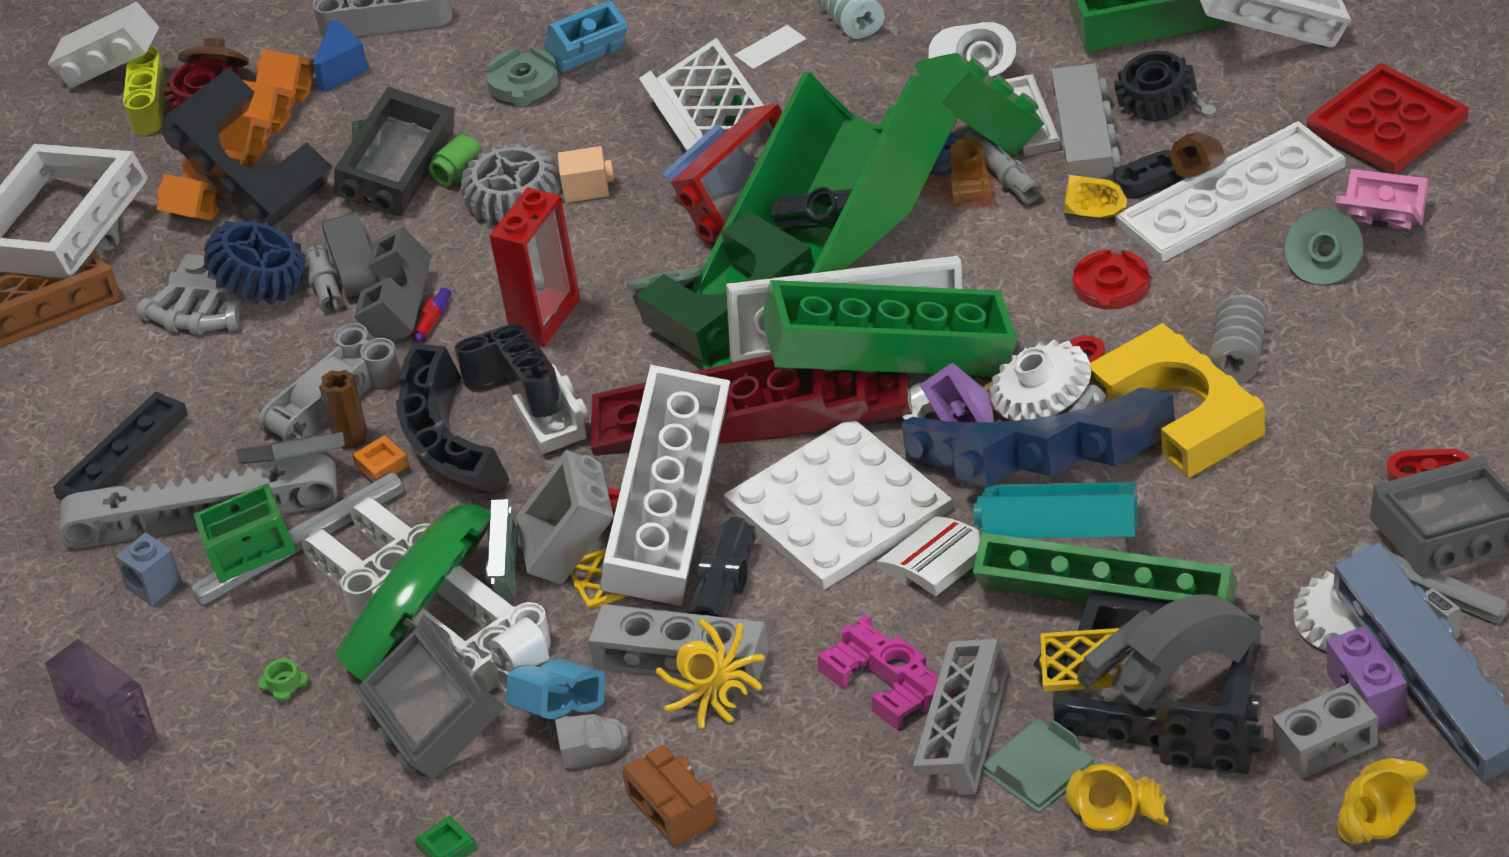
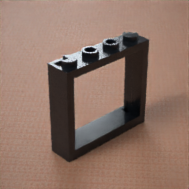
[1053,592,1261,750]

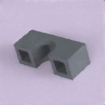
[354,227,432,342]

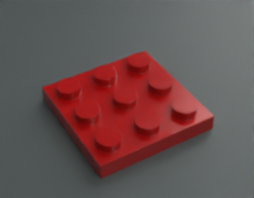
[1307,63,1469,174]

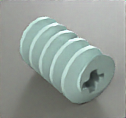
[816,0,885,39]

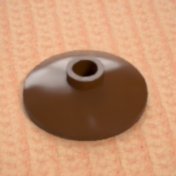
[177,38,249,68]

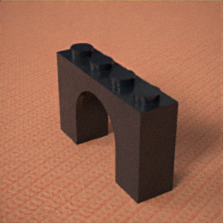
[161,68,333,227]

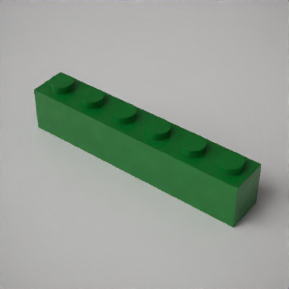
[973,533,1238,605]

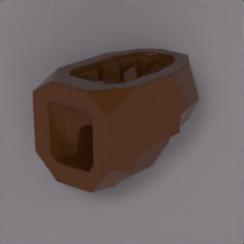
[1169,132,1226,179]

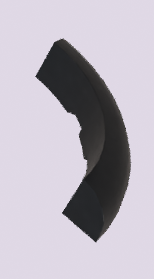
[396,343,510,493]

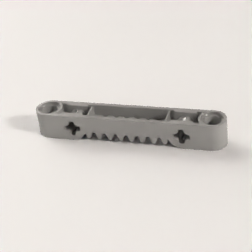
[59,454,337,549]

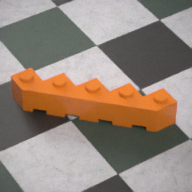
[156,49,314,221]

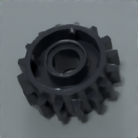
[1114,51,1197,121]

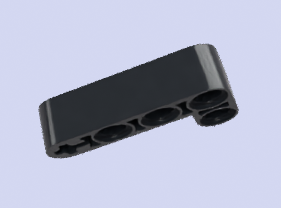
[454,324,564,418]

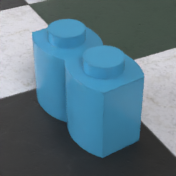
[506,659,605,719]

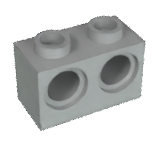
[1272,683,1378,780]

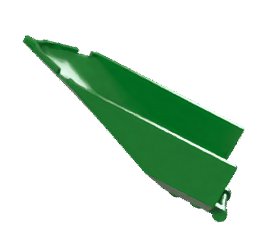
[692,72,957,370]

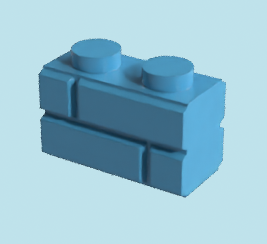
[544,0,628,73]

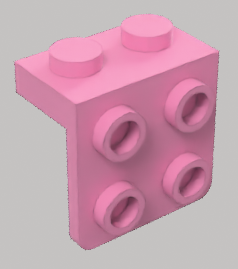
[1335,169,1429,231]

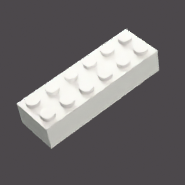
[600,365,730,606]

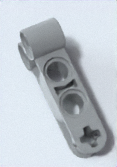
[258,323,401,441]

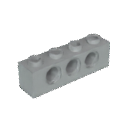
[588,604,769,686]

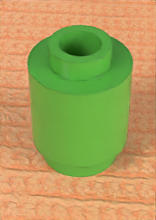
[429,135,482,187]

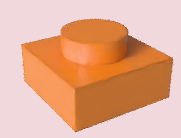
[352,435,409,482]

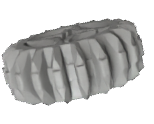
[461,143,561,225]

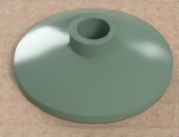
[1285,208,1364,285]
[626,267,702,292]

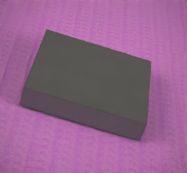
[236,432,345,465]

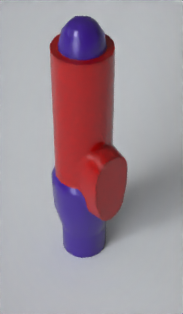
[412,287,452,343]

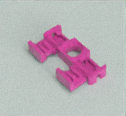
[818,616,954,731]

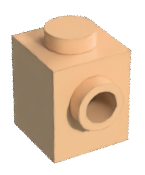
[558,146,615,203]

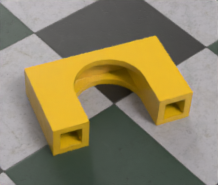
[1088,323,1266,479]

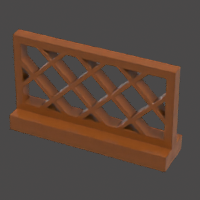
[0,248,122,347]

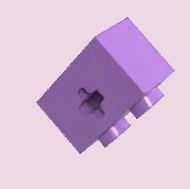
[1326,625,1407,728]

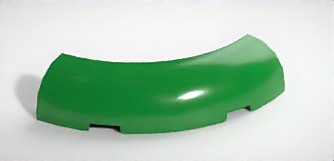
[336,505,491,681]

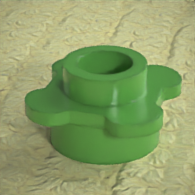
[258,659,308,701]

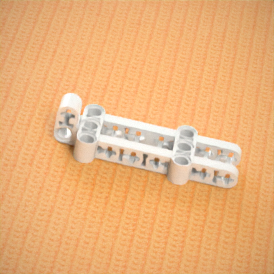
[302,497,551,702]

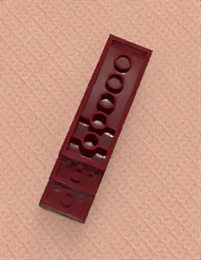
[591,354,912,454]

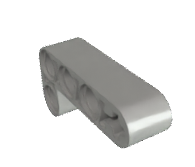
[313,0,453,38]

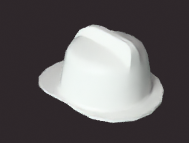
[928,22,1016,77]

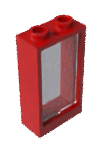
[670,103,782,244]
[489,187,580,348]

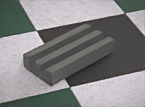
[1077,610,1151,690]

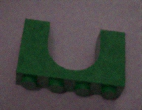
[635,211,815,362]

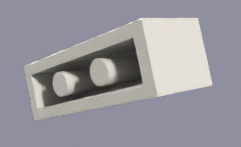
[48,2,159,88]

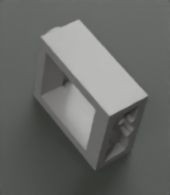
[516,450,614,584]

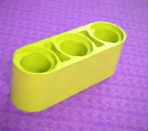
[123,46,166,136]

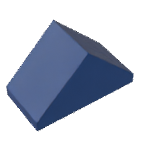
[313,20,369,91]

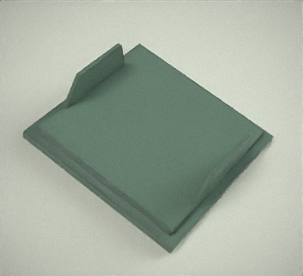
[981,718,1101,813]

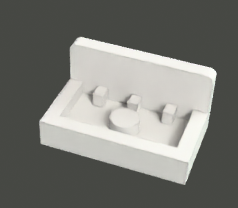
[512,364,589,455]

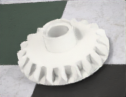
[989,340,1091,421]
[1293,571,1362,651]

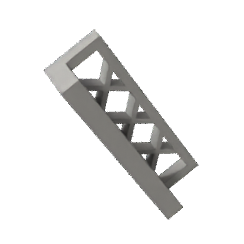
[913,639,1010,795]

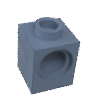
[115,532,182,606]

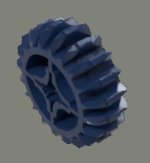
[203,218,306,304]

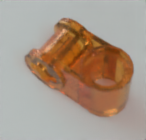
[950,138,992,207]

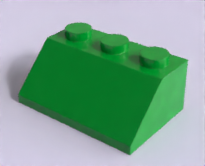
[915,53,1044,156]

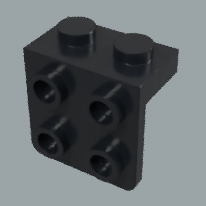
[1156,674,1264,774]

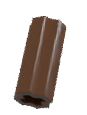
[319,370,368,449]

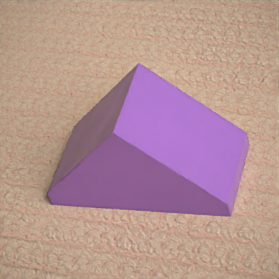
[919,363,994,423]

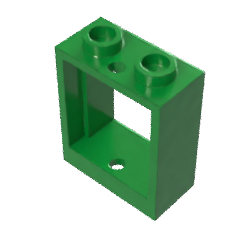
[193,483,296,583]

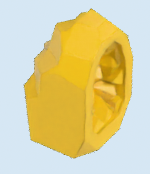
[1063,175,1127,218]

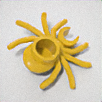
[656,619,765,730]

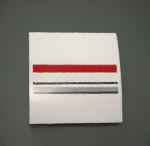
[877,516,982,597]

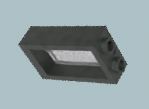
[334,86,455,216]

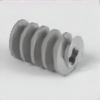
[1208,294,1267,382]

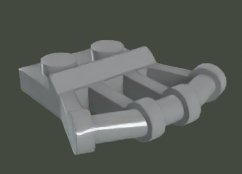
[136,254,241,335]

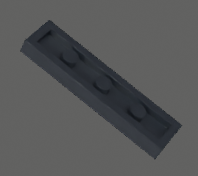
[53,391,188,501]

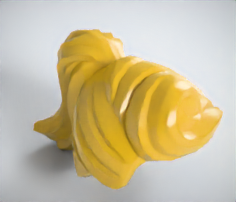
[1336,758,1429,845]
[1066,764,1169,831]

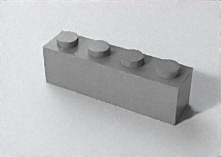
[1052,63,1120,182]

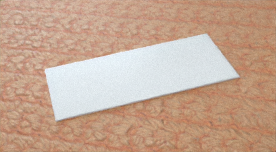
[734,25,807,69]

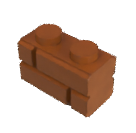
[622,745,718,847]

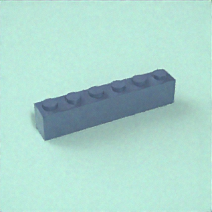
[1333,542,1509,782]

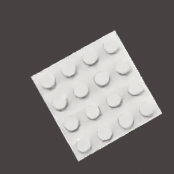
[723,421,953,590]

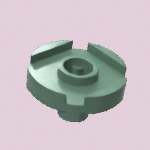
[486,48,559,107]

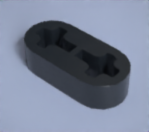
[1115,150,1182,199]

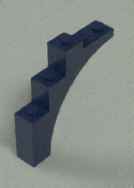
[902,387,1175,487]

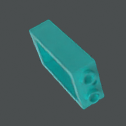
[974,482,1138,539]

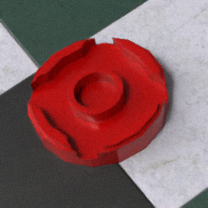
[1072,249,1150,309]

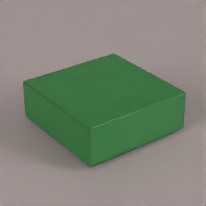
[415,816,477,857]

